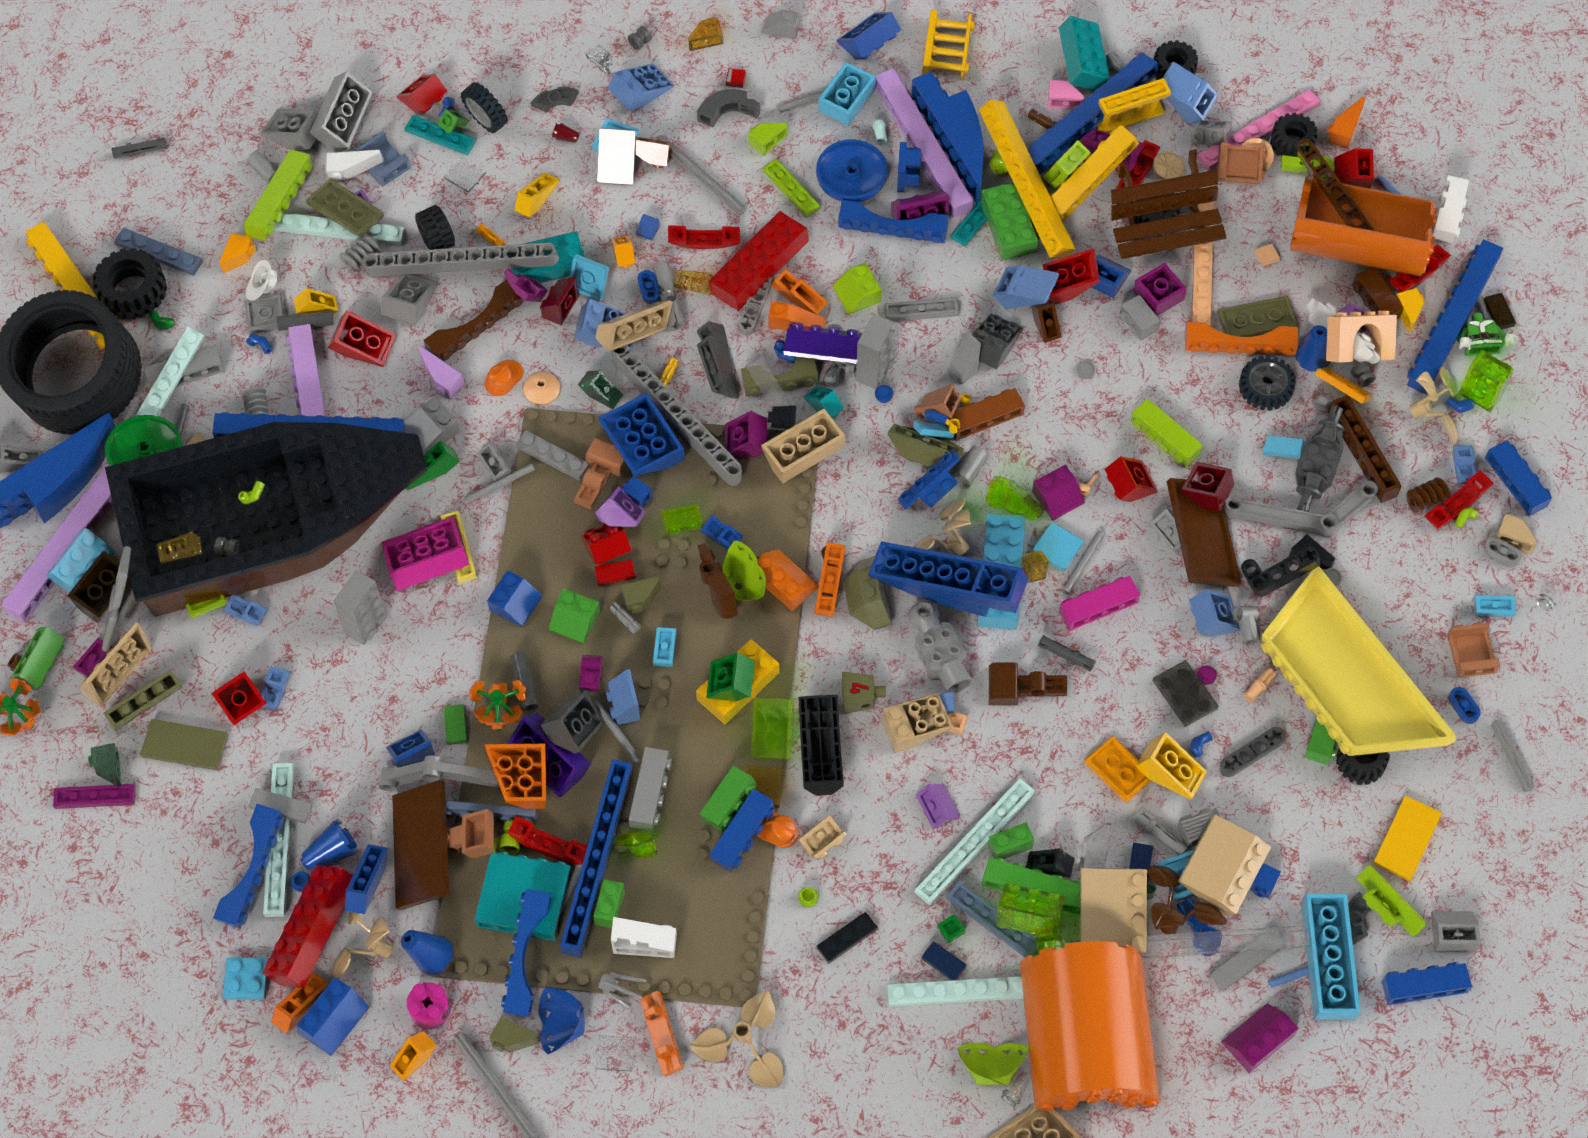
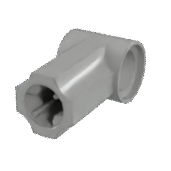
[1232,606,1260,645]

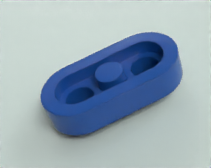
[638,270,660,304]
[1448,687,1481,724]

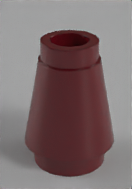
[552,123,579,143]

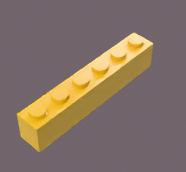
[1050,125,1139,222]

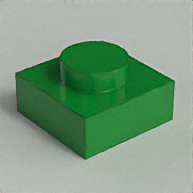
[937,915,965,944]

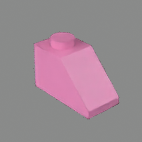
[1048,80,1084,109]

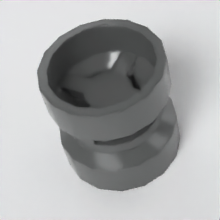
[628,26,652,50]
[1351,362,1376,388]
[214,536,239,556]

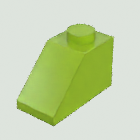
[748,122,788,156]

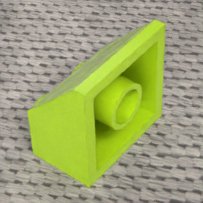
[833,262,882,315]

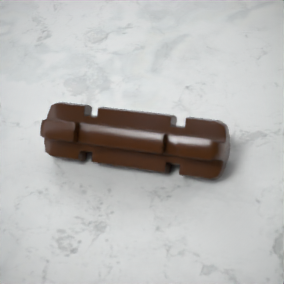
[1028,109,1057,130]

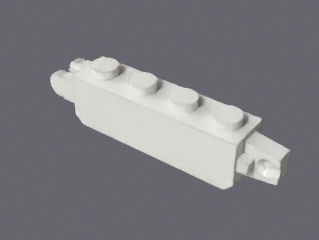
[1306,298,1380,364]

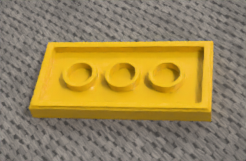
[1373,795,1442,882]

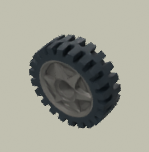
[1239,355,1296,411]

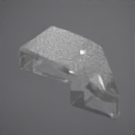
[585,44,612,75]

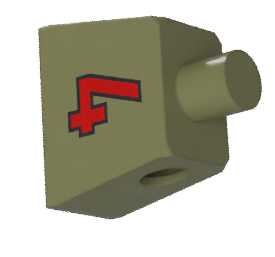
[842,672,886,714]

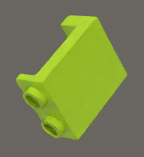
[1042,140,1091,190]

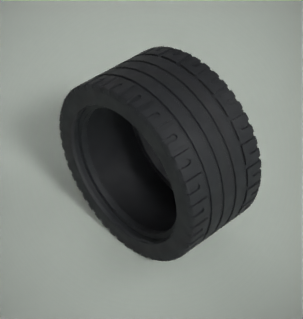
[0,290,142,435]

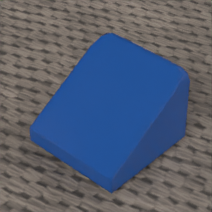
[636,214,660,240]

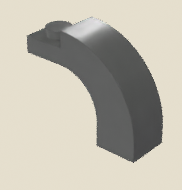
[697,89,760,127]

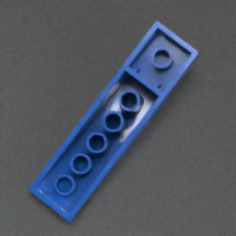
[911,72,984,204]
[0,412,116,528]
[868,541,1028,617]

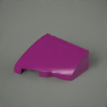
[504,269,548,302]

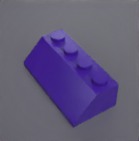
[783,322,862,364]
[507,712,591,798]

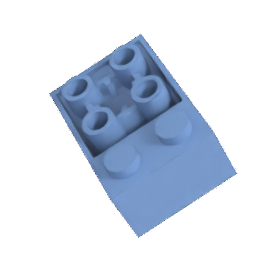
[1163,62,1218,124]
[608,63,674,111]
[993,265,1059,309]
[574,299,633,350]

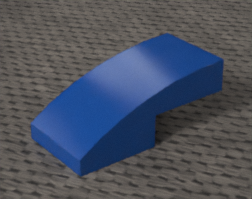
[700,515,743,549]

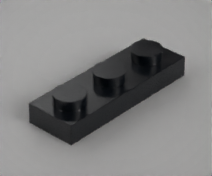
[816,912,878,964]

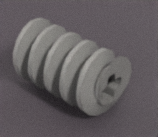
[340,234,381,271]
[243,386,269,415]

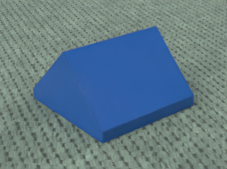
[386,729,435,768]

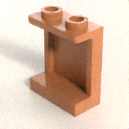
[1217,142,1267,184]
[1447,622,1500,678]

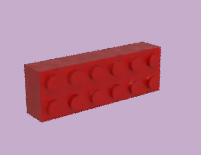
[709,211,809,311]
[262,865,353,988]

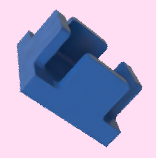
[897,142,921,192]

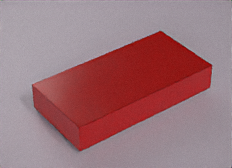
[594,559,636,586]

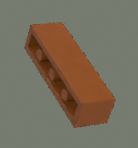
[949,388,1025,441]

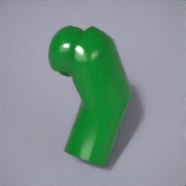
[149,311,175,329]

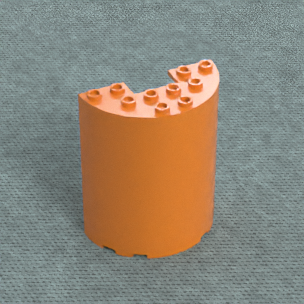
[1290,177,1437,276]
[1020,941,1160,1111]

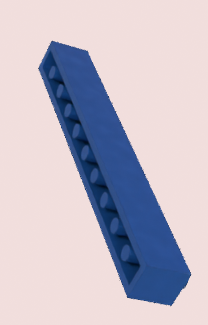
[1027,52,1159,174]
[1407,239,1503,395]
[212,412,405,438]
[560,759,633,958]

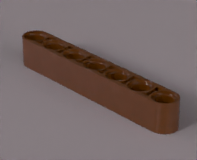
[1296,139,1375,231]

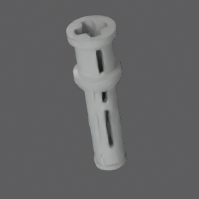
[1132,807,1188,855]

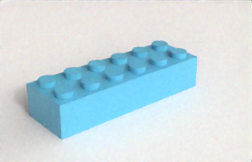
[977,513,1025,630]
[1301,894,1361,1020]

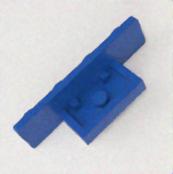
[898,449,961,510]

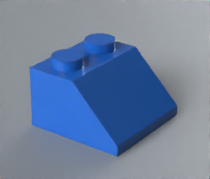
[487,570,542,627]

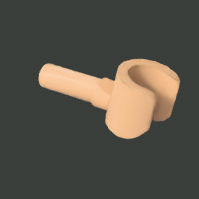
[1079,474,1098,496]

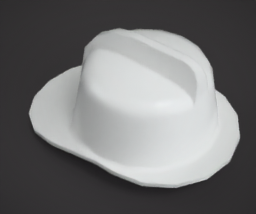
[246,260,277,301]

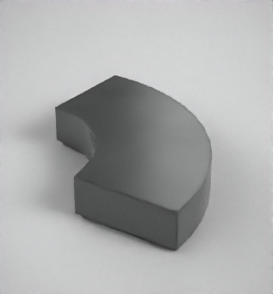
[531,87,579,113]
[1348,892,1371,946]

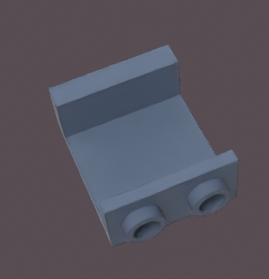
[355,131,411,187]

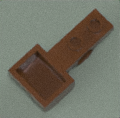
[698,543,738,619]
[988,662,1067,705]

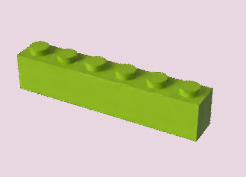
[244,149,313,241]

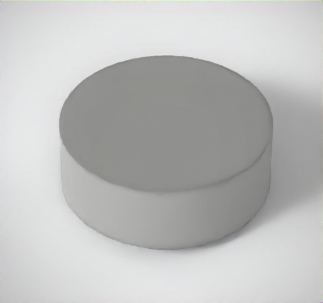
[1313,395,1331,412]

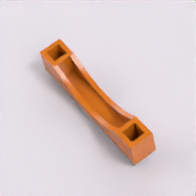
[1185,322,1298,356]

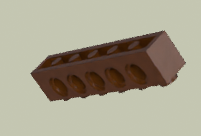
[1328,395,1402,503]

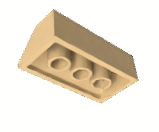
[595,300,673,352]
[761,409,845,484]

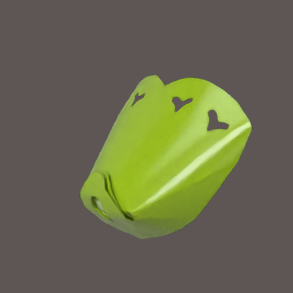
[723,541,766,601]
[958,1043,1030,1086]

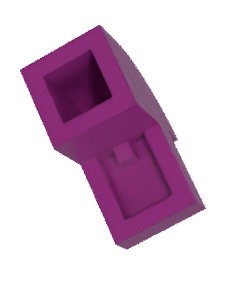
[579,655,604,692]

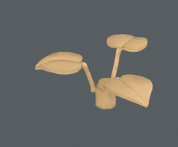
[1409,367,1458,446]
[914,498,971,556]
[332,912,394,980]
[690,991,783,1087]

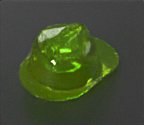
[614,832,659,858]
[1033,933,1066,957]

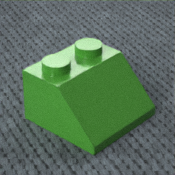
[549,589,600,644]

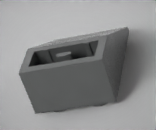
[971,313,1023,369]

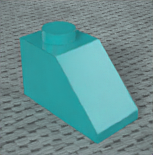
[803,386,844,419]

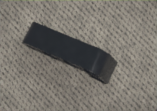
[1241,547,1321,597]

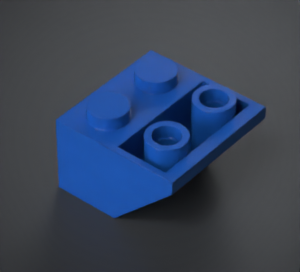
[1091,255,1131,298]

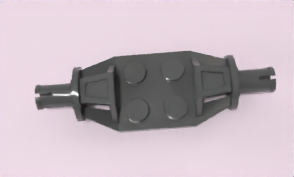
[1295,406,1344,512]

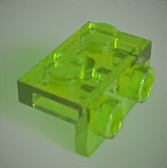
[660,503,703,534]

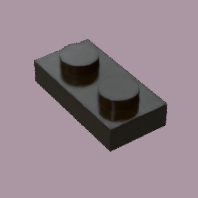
[1484,293,1516,329]

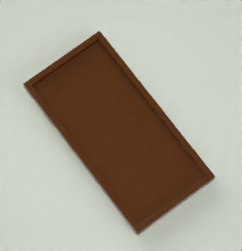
[1166,478,1241,587]
[392,780,449,910]

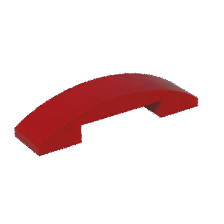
[1116,140,1161,189]
[668,225,740,249]
[1389,244,1451,292]
[1424,470,1494,530]
[508,816,588,865]

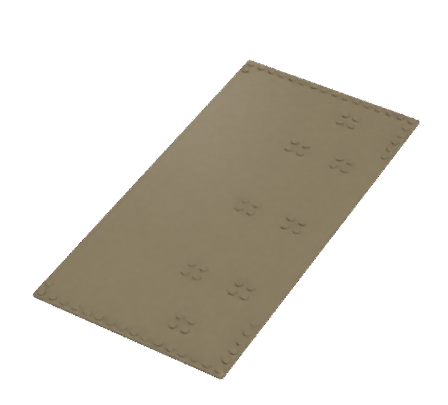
[431,408,818,1007]

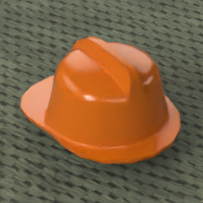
[484,360,523,396]
[756,812,799,848]

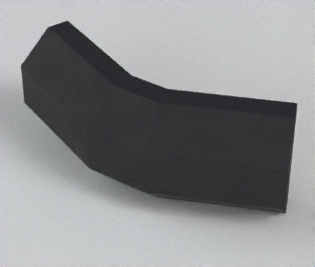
[798,695,844,796]

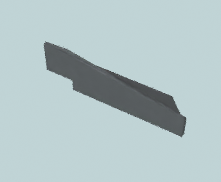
[697,321,739,399]

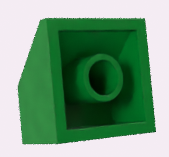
[706,652,755,701]

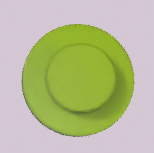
[798,887,818,907]

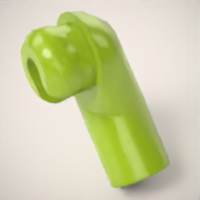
[238,481,265,504]
[1454,507,1479,529]

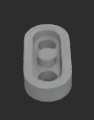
[1484,537,1522,567]

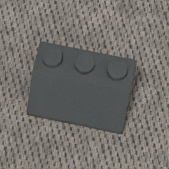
[541,690,605,753]

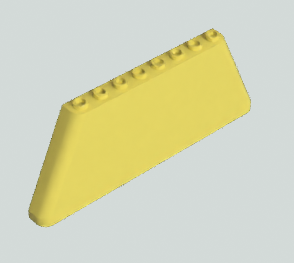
[1261,567,1456,756]

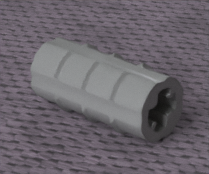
[247,151,277,184]

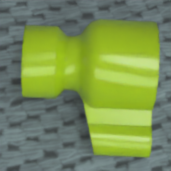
[493,821,520,854]

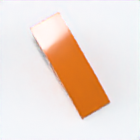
[771,269,828,315]

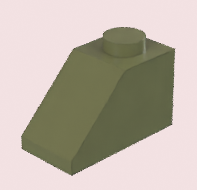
[621,576,660,614]
[489,1016,540,1053]

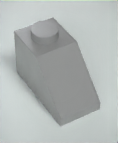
[762,10,799,39]

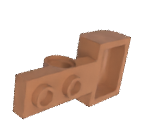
[574,436,627,510]
[447,809,494,858]

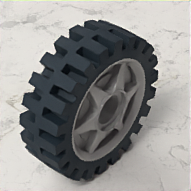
[460,82,508,133]

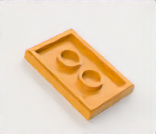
[1315,367,1373,404]
[1084,736,1151,803]

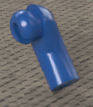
[246,334,273,354]
[774,340,796,363]
[1445,396,1475,413]
[1190,731,1213,757]

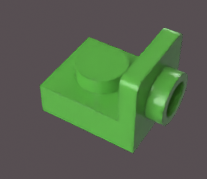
[437,109,469,133]

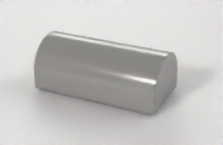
[477,442,512,482]
[953,446,988,487]

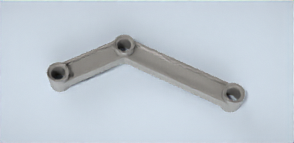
[1224,481,1378,537]
[379,755,500,792]

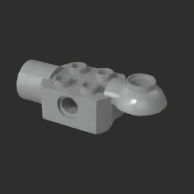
[908,601,972,694]

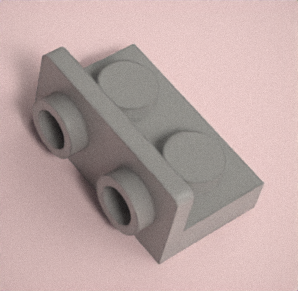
[1190,120,1232,145]
[1149,509,1181,553]

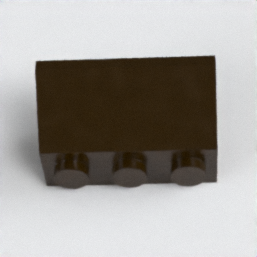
[67,551,131,623]

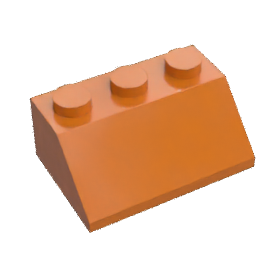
[757,549,819,611]

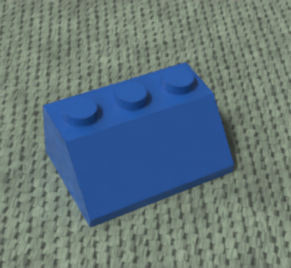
[837,12,901,59]
[296,977,369,1056]

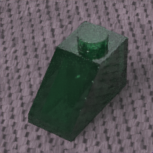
[578,370,623,409]
[88,743,122,787]

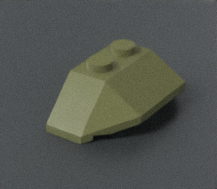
[888,424,964,468]
[843,556,892,630]

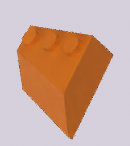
[484,744,546,809]

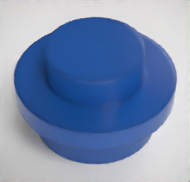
[875,385,893,403]
[291,872,310,892]

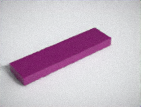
[53,784,135,809]

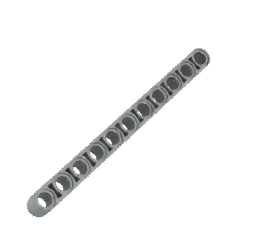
[362,243,559,276]
[611,345,742,486]

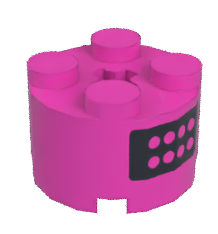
[407,982,450,1029]

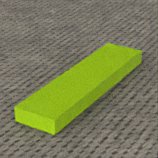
[762,158,820,218]

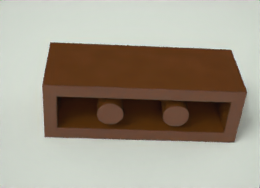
[1352,267,1404,319]

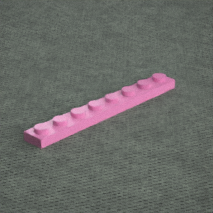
[1197,89,1320,171]

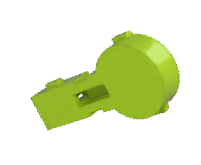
[1280,155,1335,180]

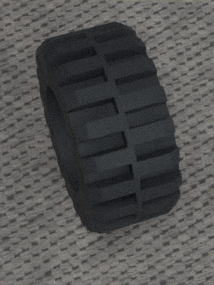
[92,248,167,320]

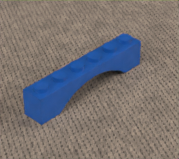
[838,200,949,243]
[213,804,284,929]
[501,889,553,1017]

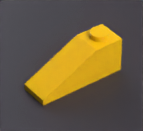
[514,172,560,218]

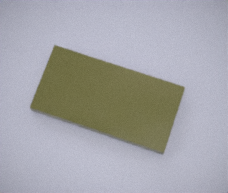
[306,178,384,238]
[1217,296,1298,337]
[140,719,228,771]

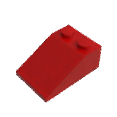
[1042,248,1100,305]
[328,310,396,367]

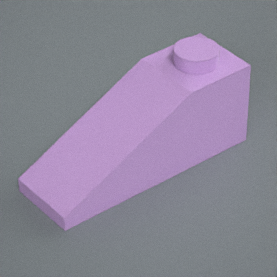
[418,346,465,399]

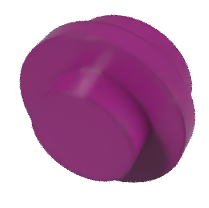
[1197,666,1217,685]

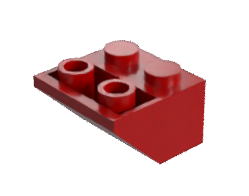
[1334,148,1374,189]
[580,523,632,565]

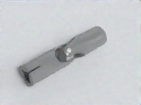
[653,261,685,330]

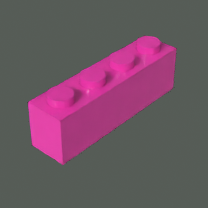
[1059,576,1140,631]

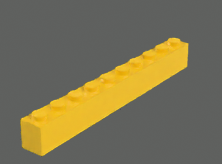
[979,99,1076,259]
[25,221,105,350]

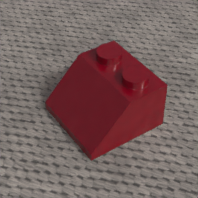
[540,277,579,326]
[1181,462,1234,512]

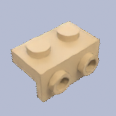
[797,815,847,859]

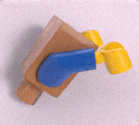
[914,384,971,434]

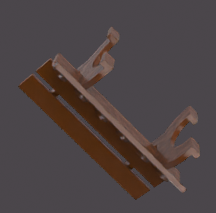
[1111,149,1227,259]

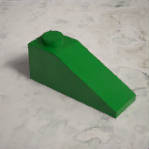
[406,440,460,490]

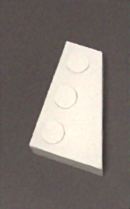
[1432,175,1469,244]
[611,917,677,958]

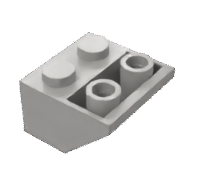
[1431,911,1481,952]

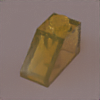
[688,17,723,51]
[1022,551,1049,583]

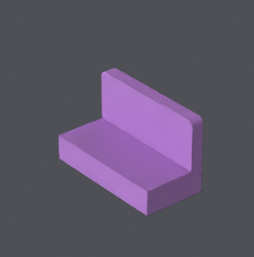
[916,784,960,829]

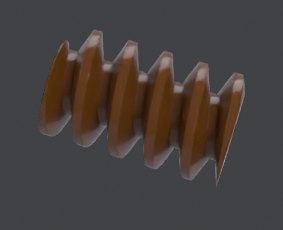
[1406,477,1451,513]

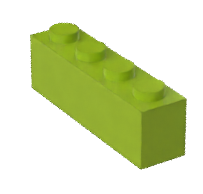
[1130,398,1203,468]

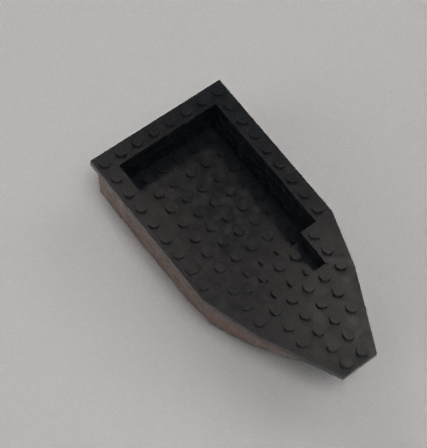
[105,422,428,617]

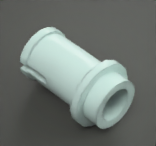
[872,120,887,144]

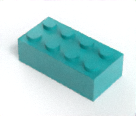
[1058,15,1110,91]
[511,231,585,283]

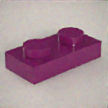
[73,638,113,678]

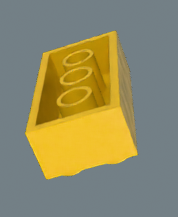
[696,639,780,725]

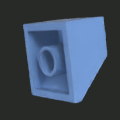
[1189,589,1240,637]
[605,669,640,726]

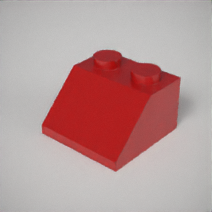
[397,74,447,113]
[1105,456,1158,502]
[211,671,267,726]

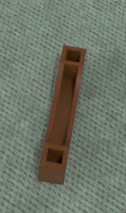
[423,279,524,361]

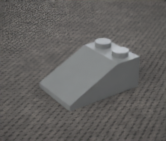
[260,109,318,150]
[381,274,438,325]
[405,396,460,454]

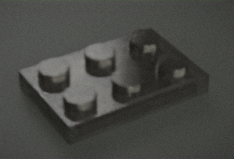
[1152,660,1219,727]

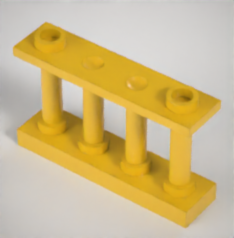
[922,10,975,81]
[1096,78,1171,132]

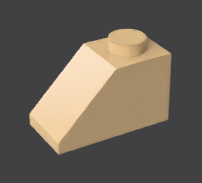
[1496,514,1537,554]

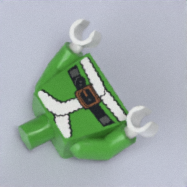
[1457,313,1517,356]

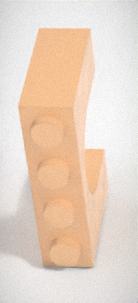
[1326,311,1397,362]

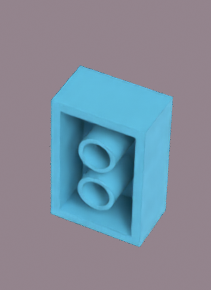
[818,62,876,126]
[46,527,116,593]

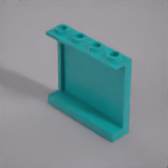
[474,851,572,941]

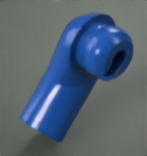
[438,97,455,118]

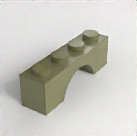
[741,357,818,397]

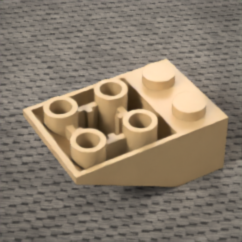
[881,693,952,753]

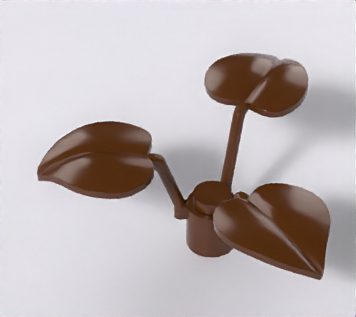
[1148,866,1227,936]

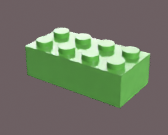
[980,182,1038,261]

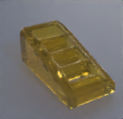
[674,270,713,295]
[157,532,202,563]

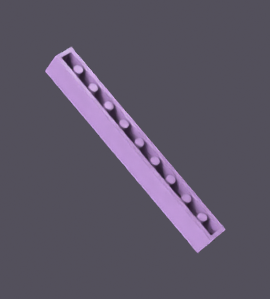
[875,68,974,218]
[286,324,325,416]
[1,462,113,623]

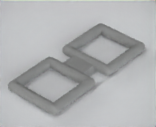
[102,546,131,652]

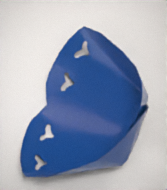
[539,987,585,1055]

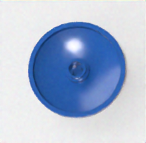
[816,139,888,202]

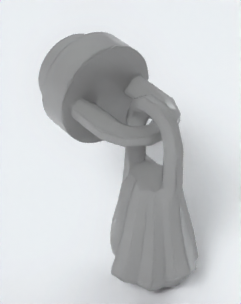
[824,361,857,385]

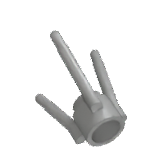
[598,972,647,1009]

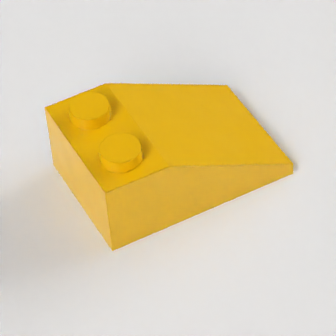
[1136,732,1207,799]

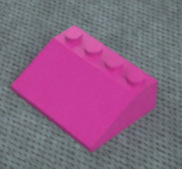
[381,516,469,591]

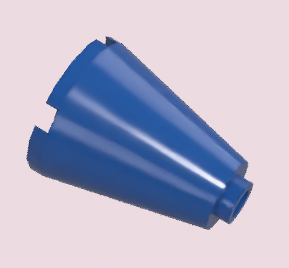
[1295,325,1331,372]
[300,819,359,870]
[401,930,454,975]

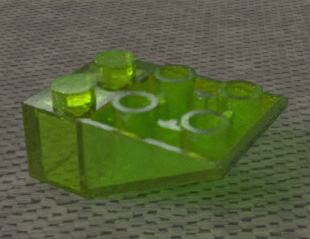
[985,475,1045,520]

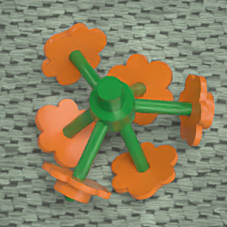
[0,678,41,736]
[469,680,526,731]

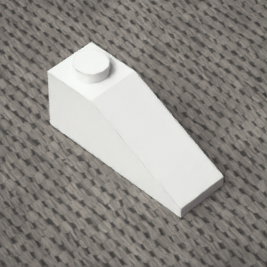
[326,150,383,182]

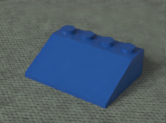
[598,393,685,476]

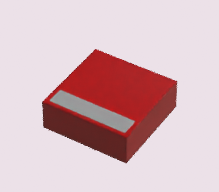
[726,68,746,88]

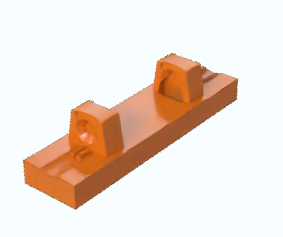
[814,542,846,618]
[640,991,684,1077]

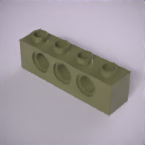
[104,669,183,731]

